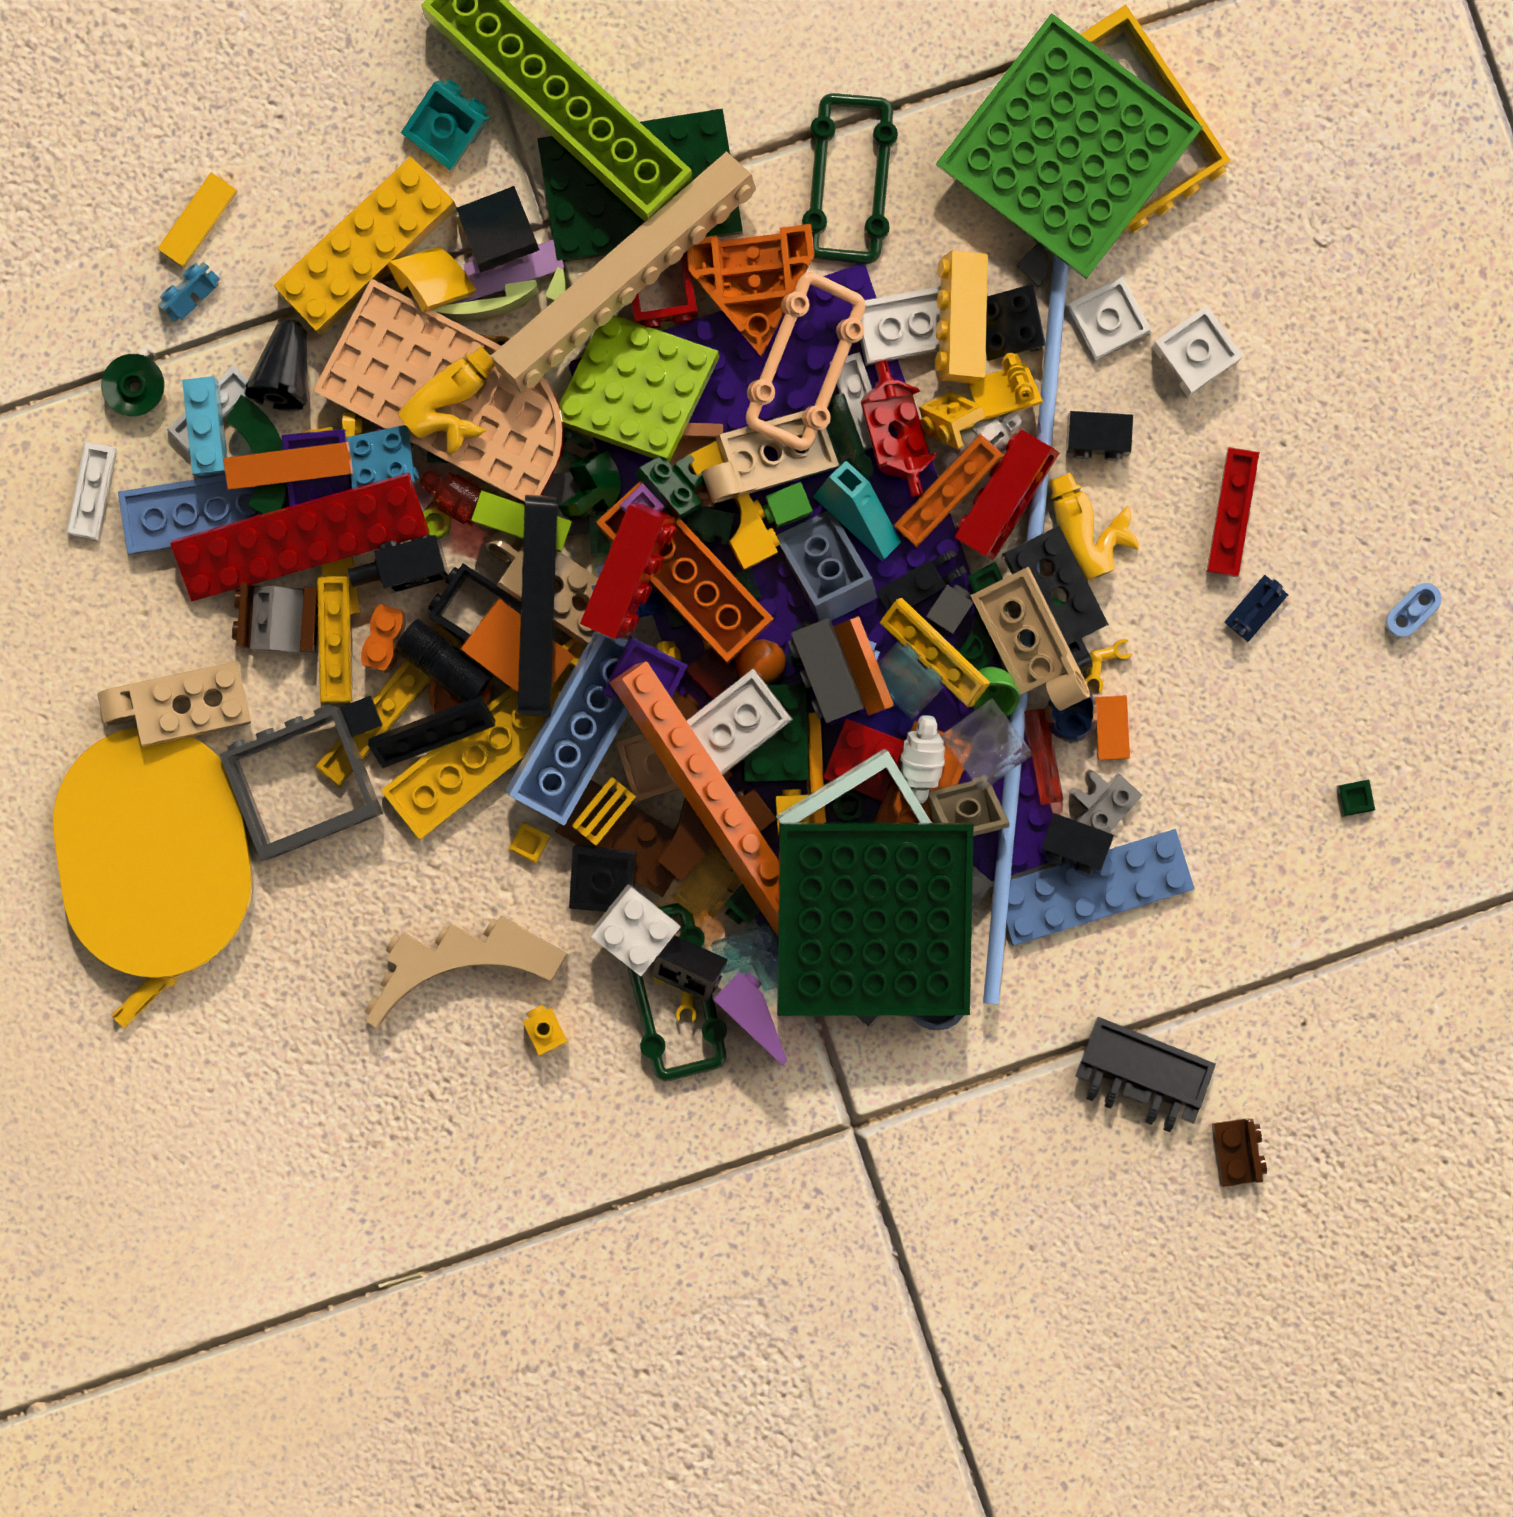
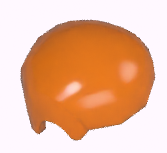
[735,639,786,685]

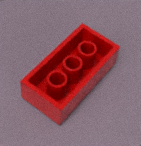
[580,503,676,639]

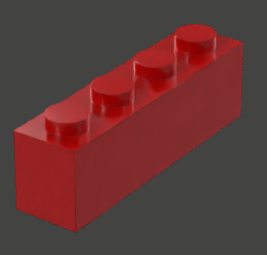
[955,429,1060,561]

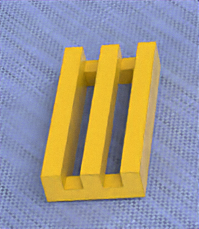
[572,777,636,846]

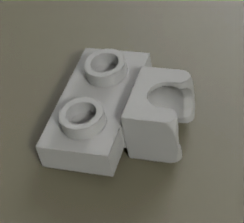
[1069,770,1143,833]

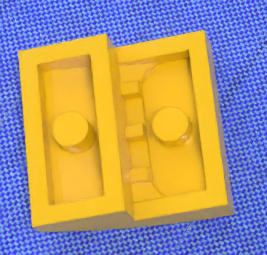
[387,246,477,312]

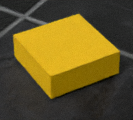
[508,821,551,864]

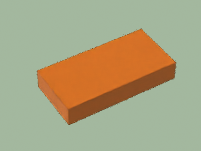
[1094,695,1130,760]

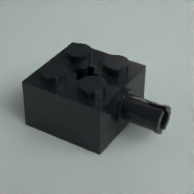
[348,534,449,594]

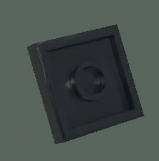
[569,845,637,912]

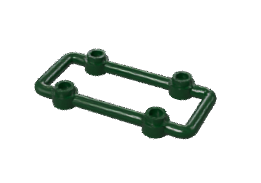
[802,93,898,264]
[620,903,727,1081]

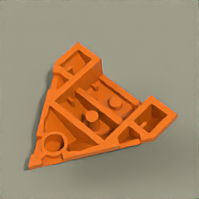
[687,224,814,357]

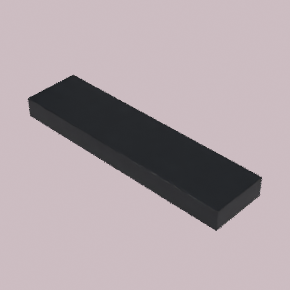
[368,696,496,769]

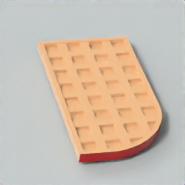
[313,279,564,502]

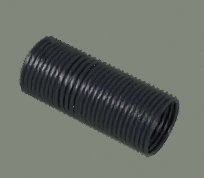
[394,619,492,704]

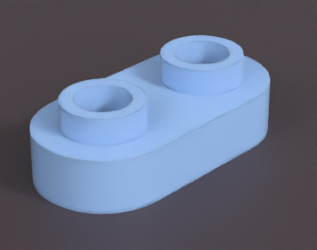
[1386,583,1441,638]

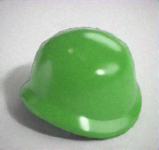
[973,667,1020,718]

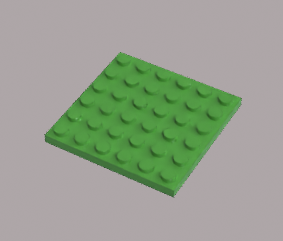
[936,13,1203,280]

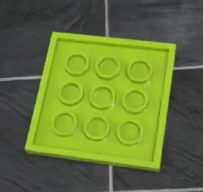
[559,315,720,462]

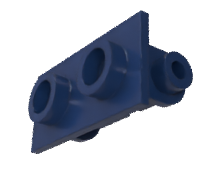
[1224,574,1289,642]

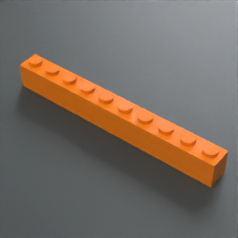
[609,661,779,936]

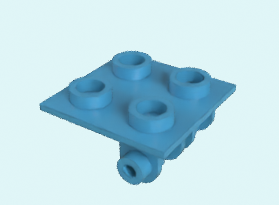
[347,425,419,489]

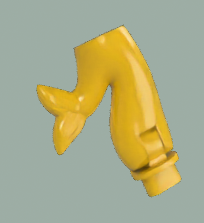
[397,346,495,455]
[1048,473,1139,581]

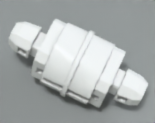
[942,411,1022,469]
[901,715,945,803]

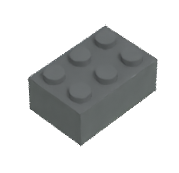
[788,619,865,723]

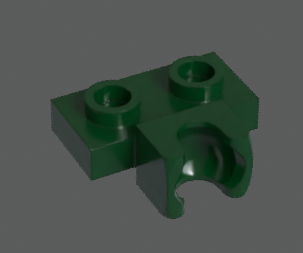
[636,455,706,522]

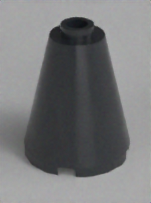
[244,320,308,411]

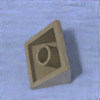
[928,777,1009,836]

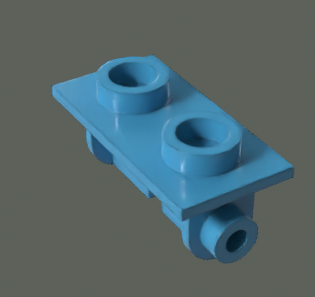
[158,262,220,322]

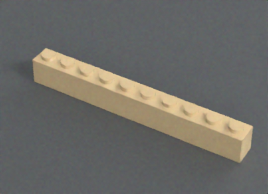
[491,151,756,394]

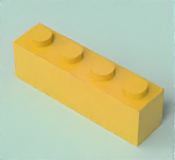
[935,250,988,384]

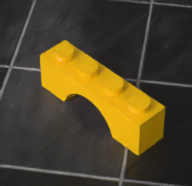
[687,441,780,571]

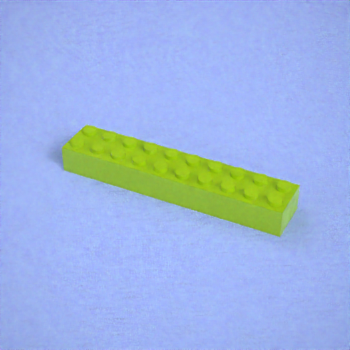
[421,0,693,222]

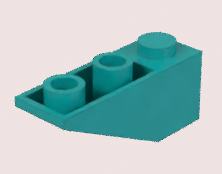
[813,461,901,561]

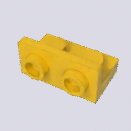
[919,391,985,450]

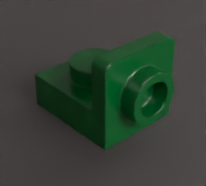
[724,883,760,925]

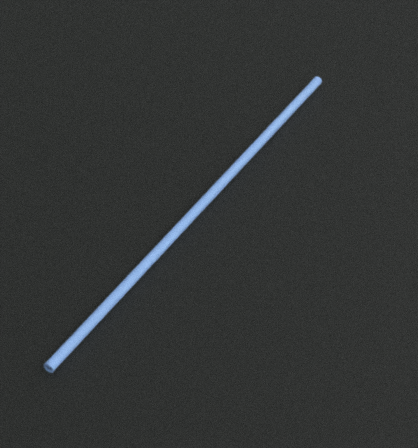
[983,255,1068,1005]

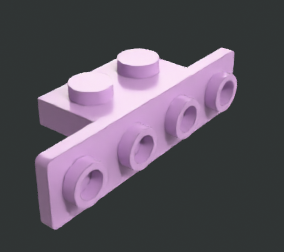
[447,240,564,305]

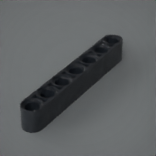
[517,495,558,716]

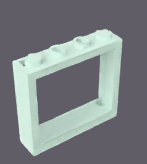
[776,749,932,823]

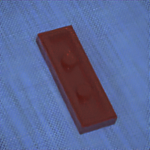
[1024,709,1064,805]

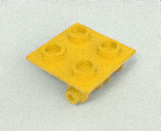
[967,353,1043,420]

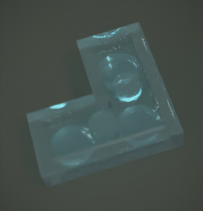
[711,923,778,992]

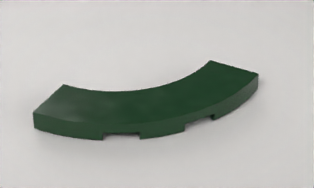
[225,395,288,514]
[958,562,1007,671]

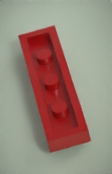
[1206,447,1260,577]

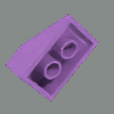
[713,971,787,1065]

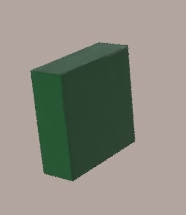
[1337,779,1375,817]

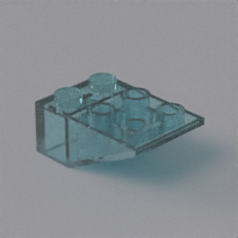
[878,642,944,721]

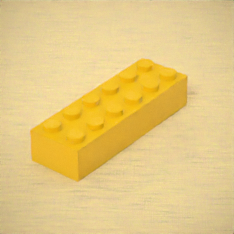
[273,156,457,337]

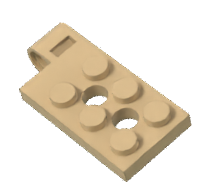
[701,411,839,503]
[485,530,598,646]
[970,567,1090,711]
[97,661,251,747]

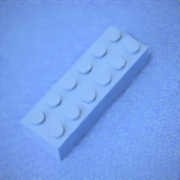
[506,631,628,826]

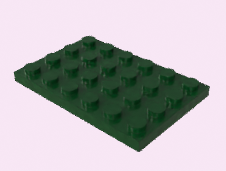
[537,108,743,262]

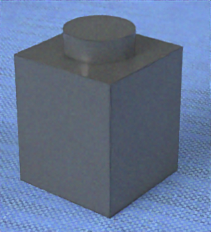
[925,584,974,636]

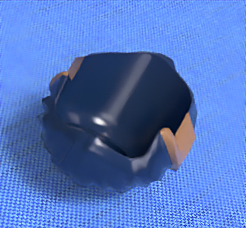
[1045,692,1098,744]

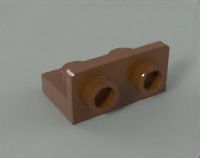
[1212,1118,1267,1187]

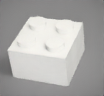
[589,884,681,976]

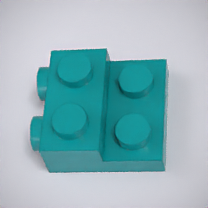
[401,79,491,170]

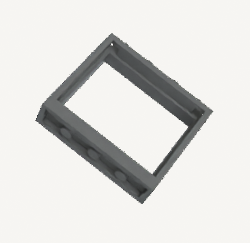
[219,704,383,861]

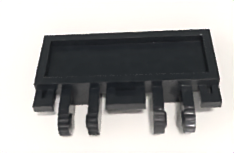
[1075,1017,1216,1132]

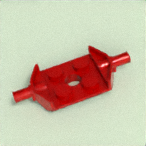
[860,360,937,497]

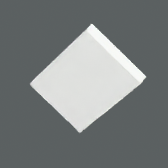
[852,286,941,366]
[687,669,793,775]

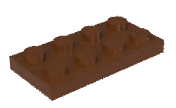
[555,780,674,897]

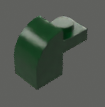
[558,450,621,518]

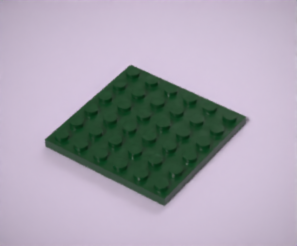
[777,823,974,1016]

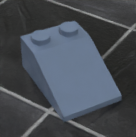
[776,510,877,622]

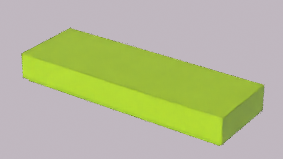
[471,490,572,552]

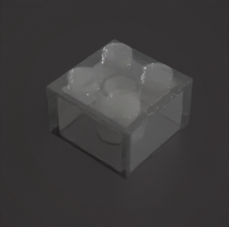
[941,698,1032,793]

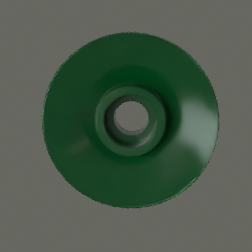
[101,354,165,417]

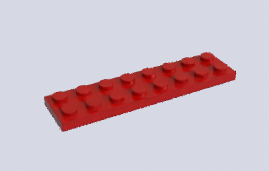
[170,473,430,602]

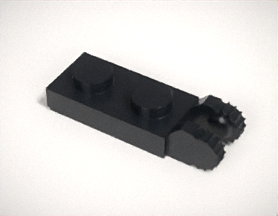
[876,549,967,612]

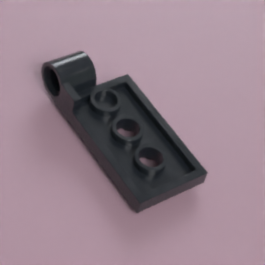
[1002,526,1109,673]

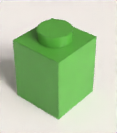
[762,482,813,529]

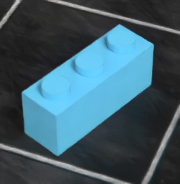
[182,376,227,478]

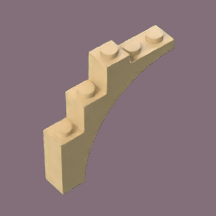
[364,915,568,1028]

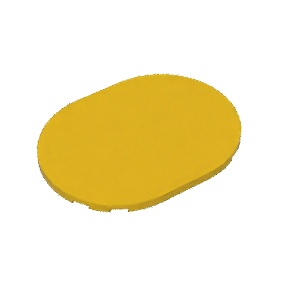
[53,727,253,978]

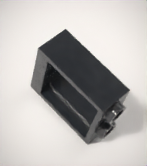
[428,563,521,641]

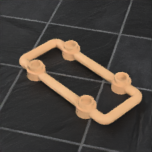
[746,272,866,451]

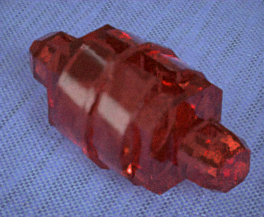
[419,471,485,527]

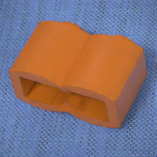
[361,604,406,673]

